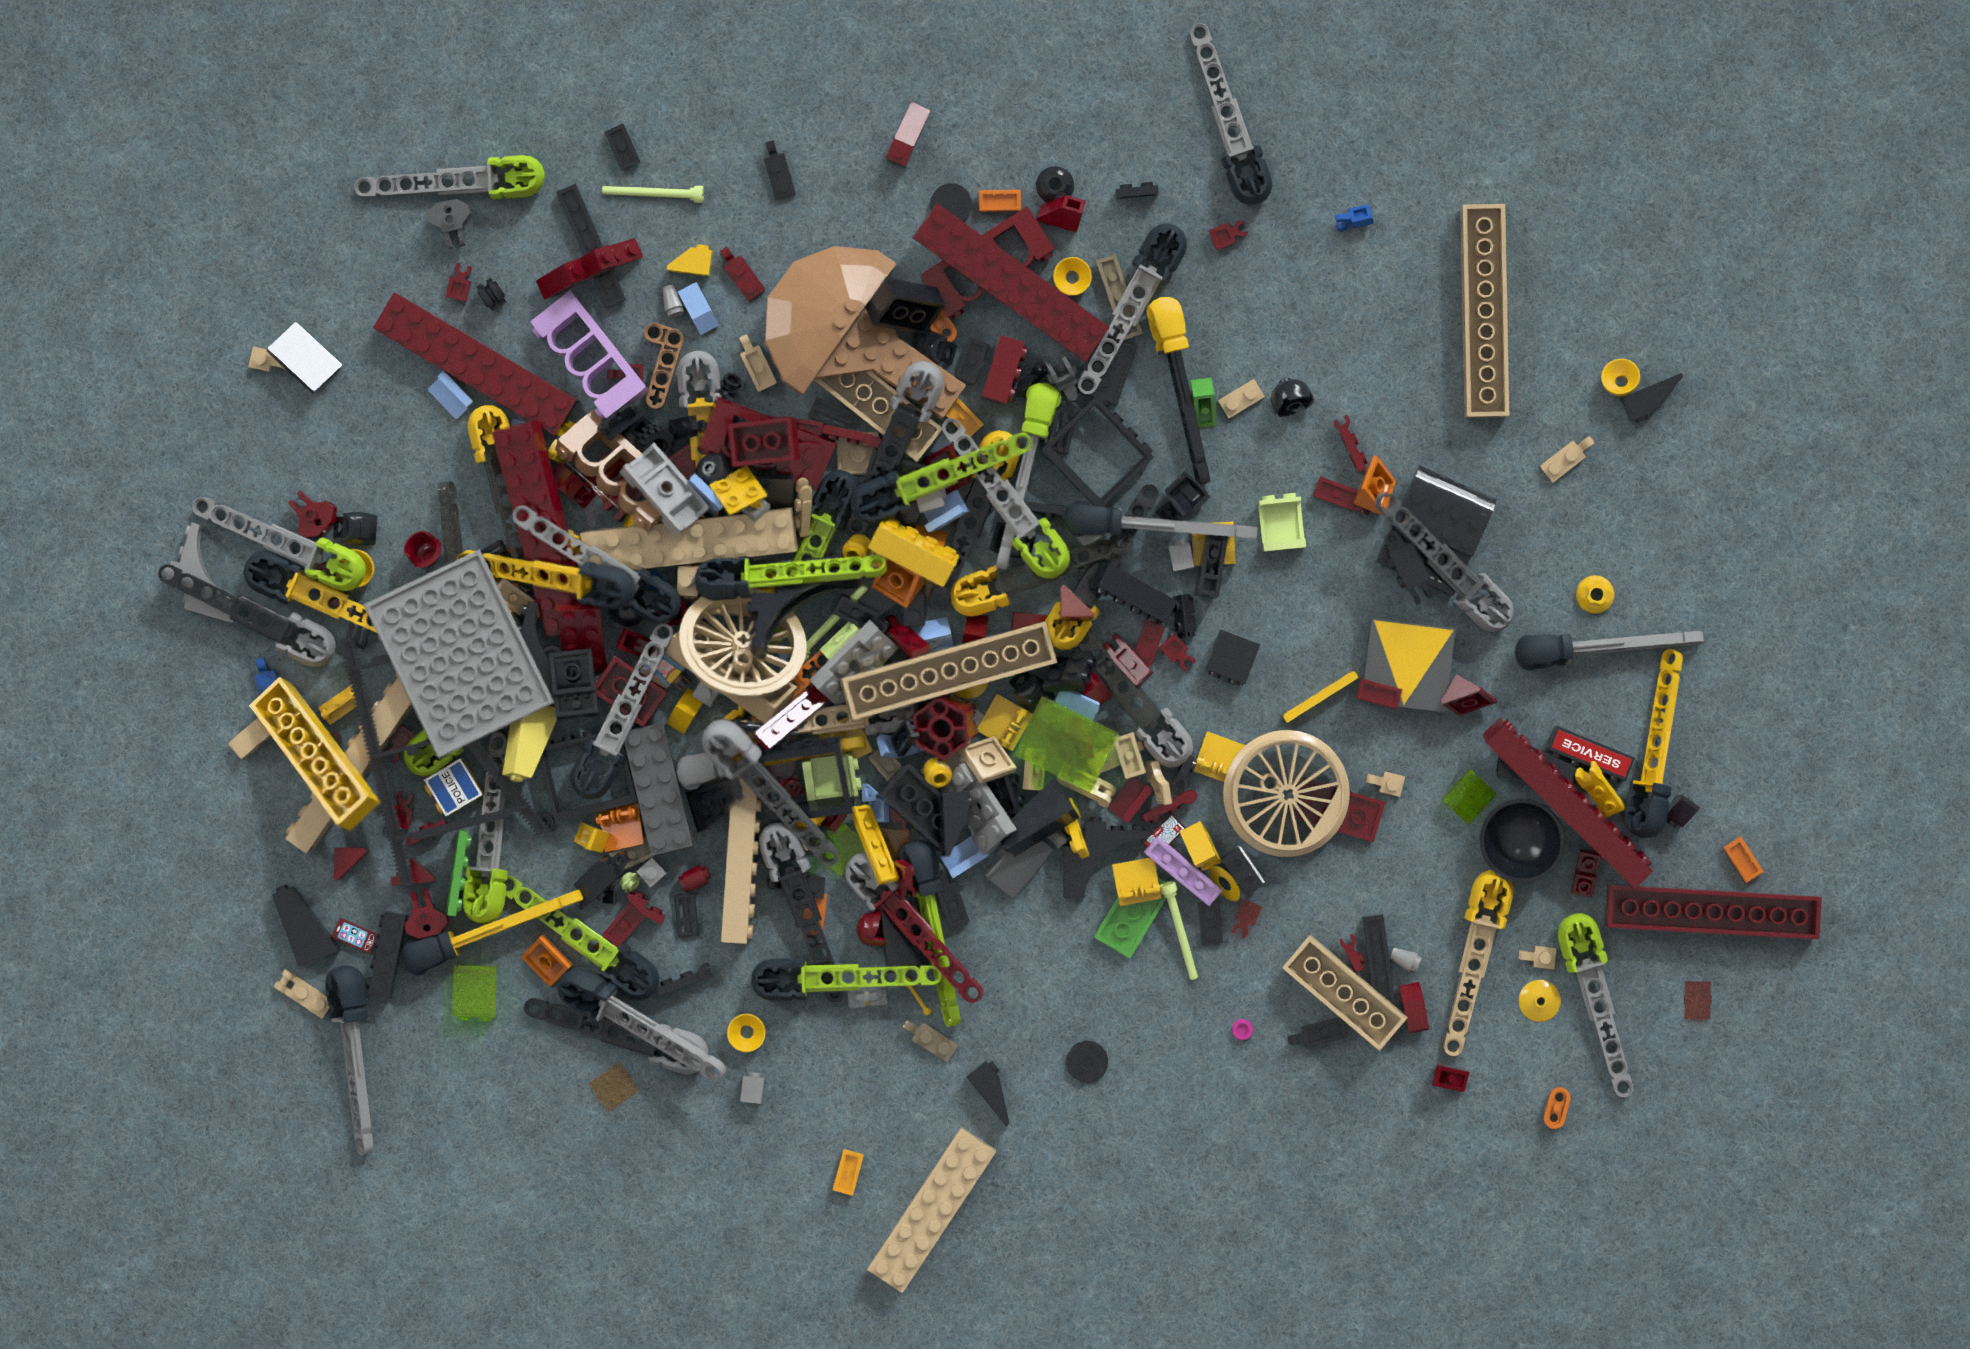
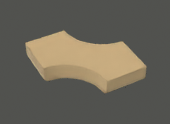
[1145,760,1172,805]

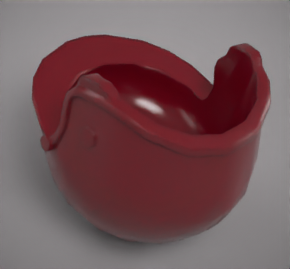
[404,530,442,568]
[856,909,887,947]

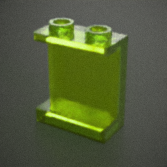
[452,964,498,1021]

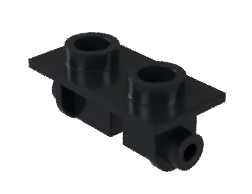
[598,401,643,441]
[1173,594,1197,638]

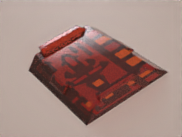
[1684,981,1712,1019]

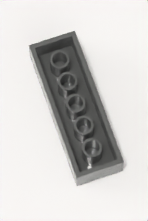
[624,722,694,857]

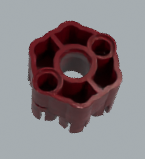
[913,692,979,759]

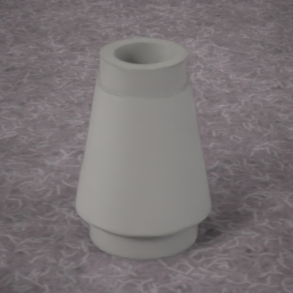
[662,285,685,318]
[1389,947,1422,973]

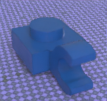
[1335,204,1374,231]
[254,657,278,695]

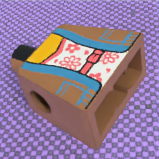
[638,645,690,691]

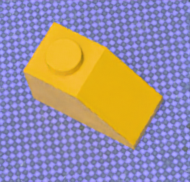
[667,244,713,277]

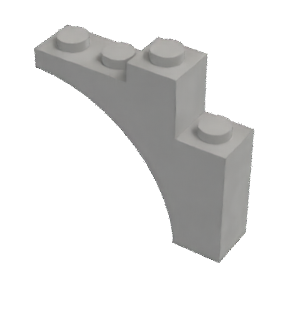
[164,523,235,623]

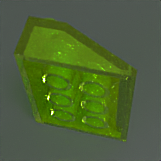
[1015,696,1119,792]

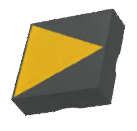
[1360,618,1456,713]

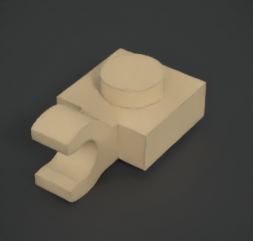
[248,346,285,372]
[1366,771,1405,797]
[1518,946,1557,969]

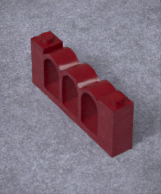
[920,206,1055,319]
[698,396,836,491]

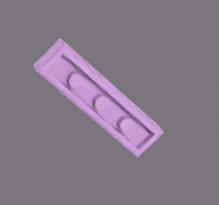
[1144,836,1223,906]

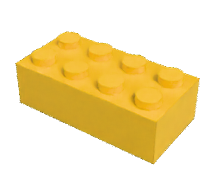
[868,517,960,587]

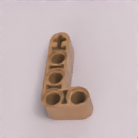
[644,323,685,410]

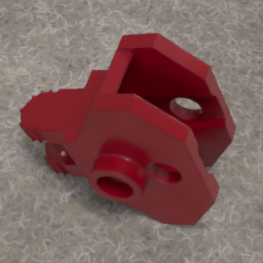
[288,490,338,538]
[404,888,450,939]

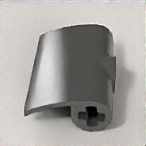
[982,841,1053,899]

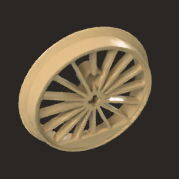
[680,589,806,698]
[1223,730,1350,857]

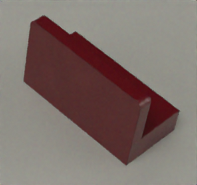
[1108,776,1153,823]

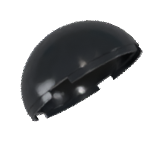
[1480,798,1565,883]

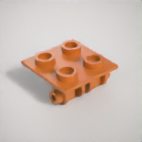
[596,803,644,852]

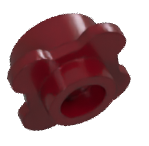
[779,775,803,797]

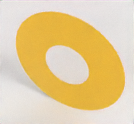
[1209,866,1240,901]

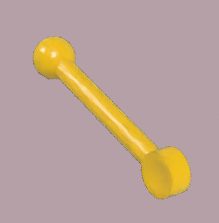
[906,978,931,1016]

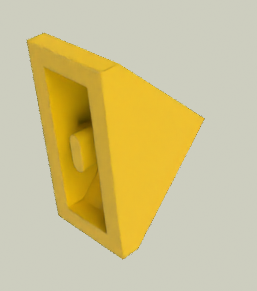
[666,688,703,734]
[574,822,610,853]

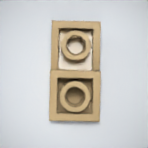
[228,718,271,761]

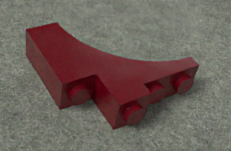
[536,238,643,300]

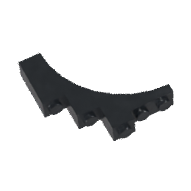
[747,558,860,659]

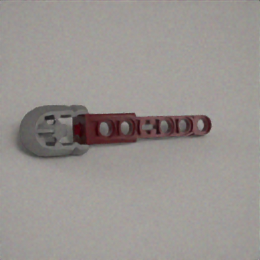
[845,852,984,1003]

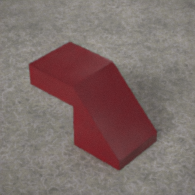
[1399,982,1429,1034]

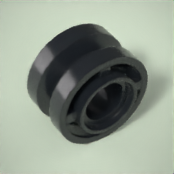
[476,277,507,311]

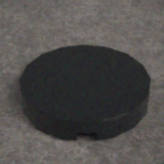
[930,183,972,222]
[1066,1040,1108,1082]

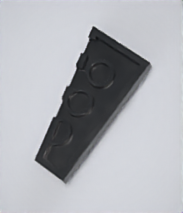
[686,777,744,833]

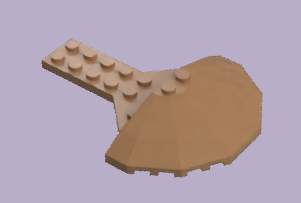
[764,246,966,420]

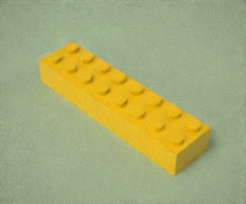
[249,677,380,831]

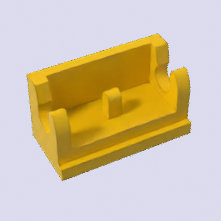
[1180,821,1222,871]

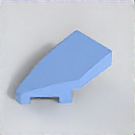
[862,784,889,823]

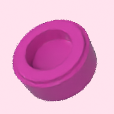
[1232,1019,1253,1040]

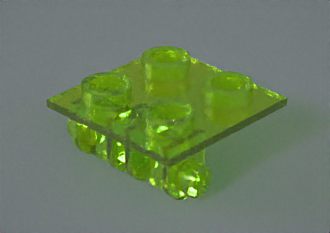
[1442,769,1497,825]
[815,822,865,877]

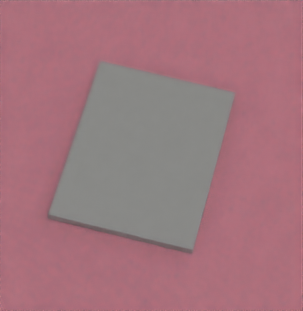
[364,550,554,759]

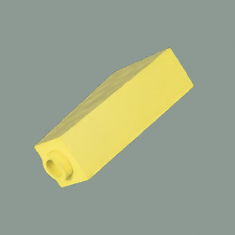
[502,706,557,782]

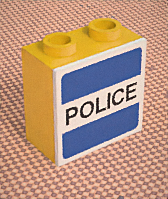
[424,758,484,816]

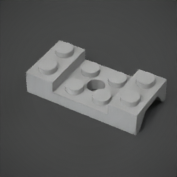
[619,443,710,537]
[810,620,898,705]
[938,762,1017,855]

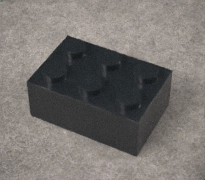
[865,277,945,335]

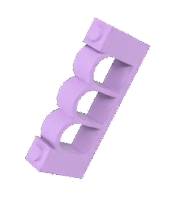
[530,291,649,420]

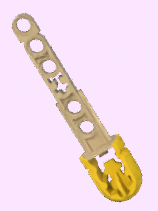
[1443,870,1514,1056]

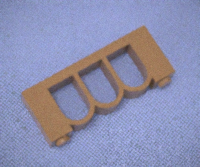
[555,409,671,533]

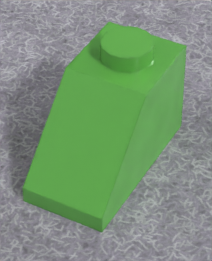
[1190,378,1217,428]

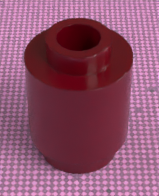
[678,865,711,892]

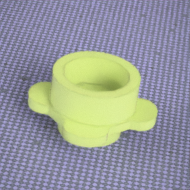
[620,872,641,894]

